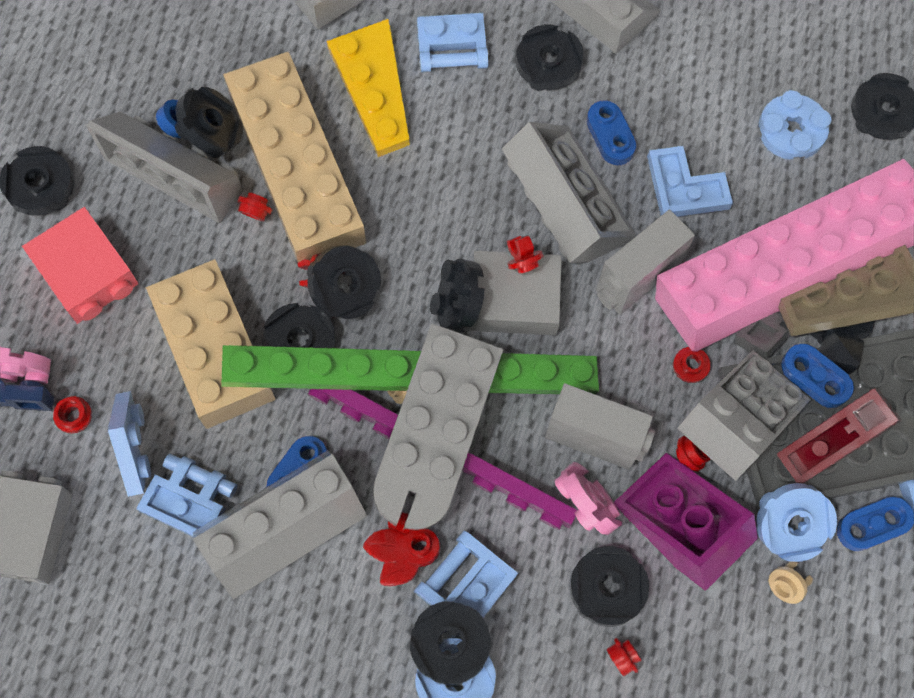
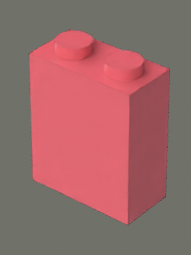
[22,207,139,324]

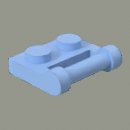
[417,13,488,72]
[414,531,518,618]

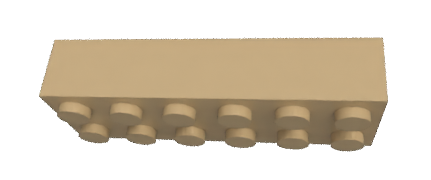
[223,51,366,262]

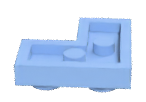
[647,146,733,217]
[108,391,151,497]

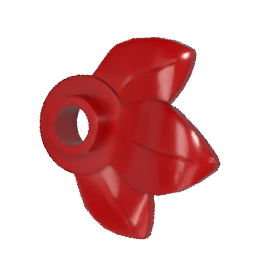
[363,512,440,586]

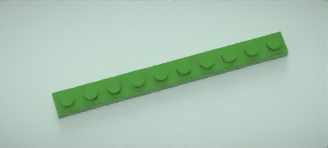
[221,345,599,395]

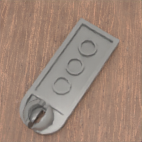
[373,323,503,530]

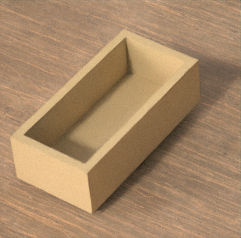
[146,259,276,429]

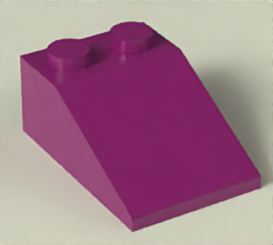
[614,453,758,591]

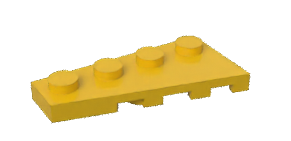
[326,19,410,157]

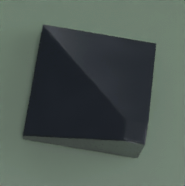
[819,328,864,374]

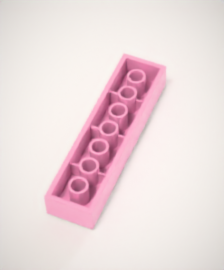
[655,159,914,352]

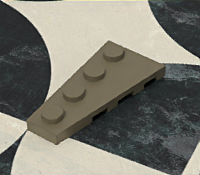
[778,245,914,337]

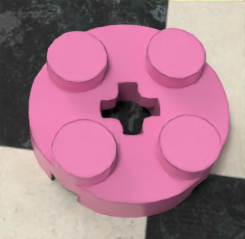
[0,347,51,384]
[555,462,622,535]

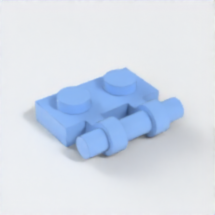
[136,453,238,537]

